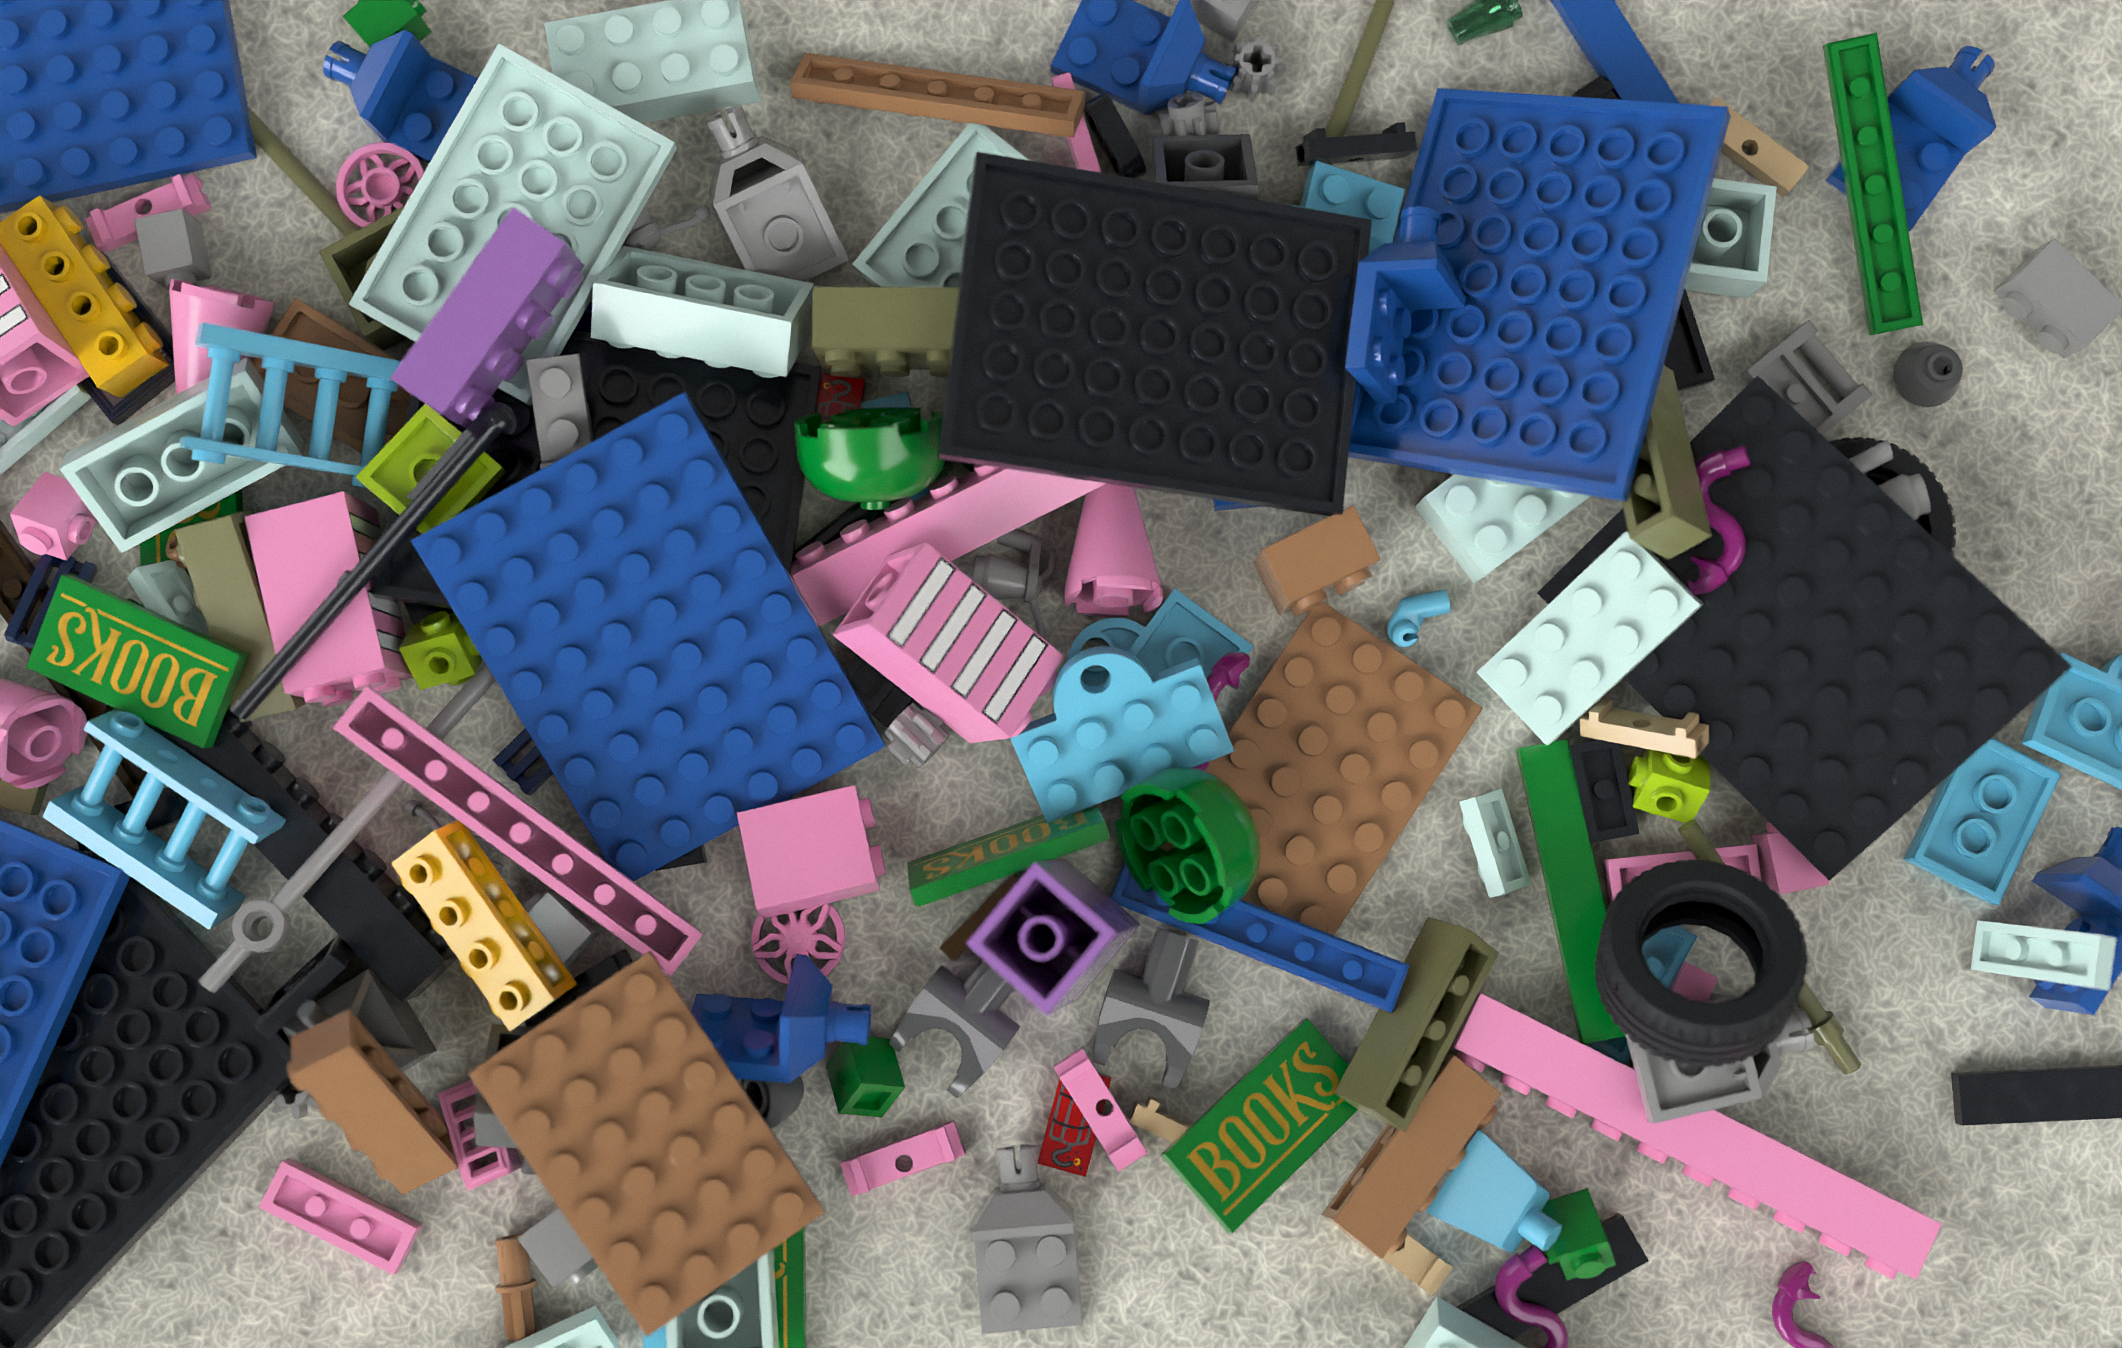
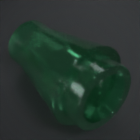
[1446,0,1523,46]

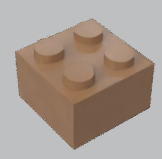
[1253,505,1381,617]

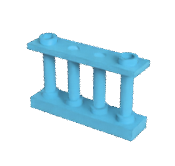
[180,322,402,489]
[42,709,286,930]

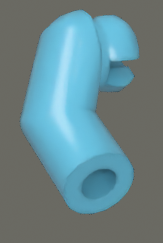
[1387,589,1450,647]

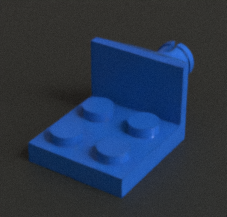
[1050,0,1237,115]
[323,30,478,163]
[1825,46,1996,232]
[1345,207,1466,403]
[2029,827,2122,1015]
[691,954,872,1083]

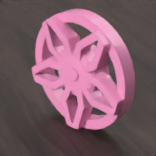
[336,142,425,228]
[751,903,846,984]

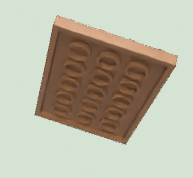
[1160,601,1483,935]
[468,950,825,1337]

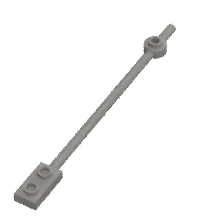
[199,663,496,993]

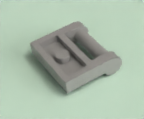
[1741,320,1872,435]

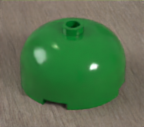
[794,407,946,510]
[1115,767,1260,924]

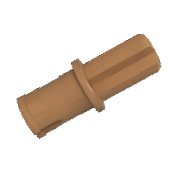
[495,1234,537,1340]

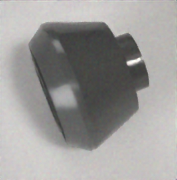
[1894,342,1963,407]
[740,1076,804,1128]

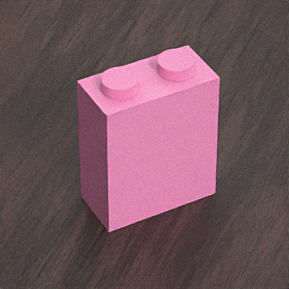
[737,785,886,919]

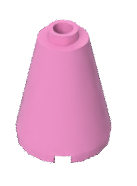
[169,279,275,394]
[1063,483,1163,617]
[0,678,87,789]

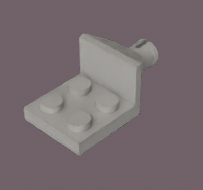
[706,105,849,282]
[1626,993,1815,1124]
[970,1144,1083,1334]

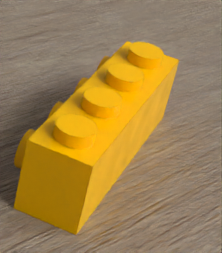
[0,195,169,398]
[391,820,577,1031]

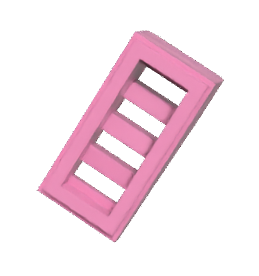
[438,1079,522,1191]

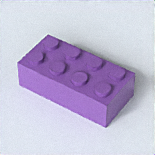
[390,207,585,429]

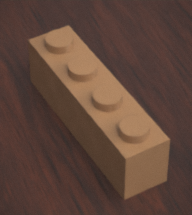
[287,1009,458,1195]
[1321,1054,1502,1259]

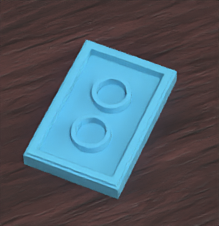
[1903,738,2062,905]

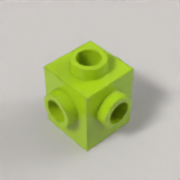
[399,611,483,690]
[1628,749,1711,823]

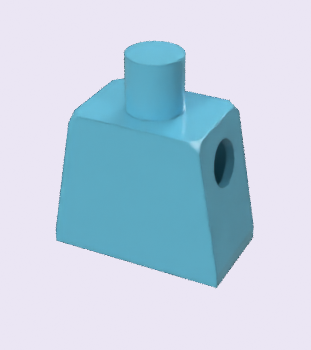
[1426,1130,1562,1254]

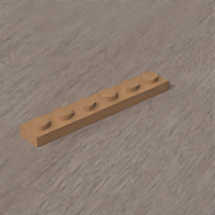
[790,53,1085,138]

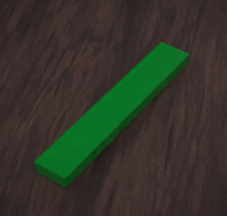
[1823,33,1923,336]
[1516,739,1626,1044]

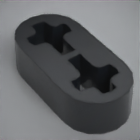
[1084,92,1147,179]

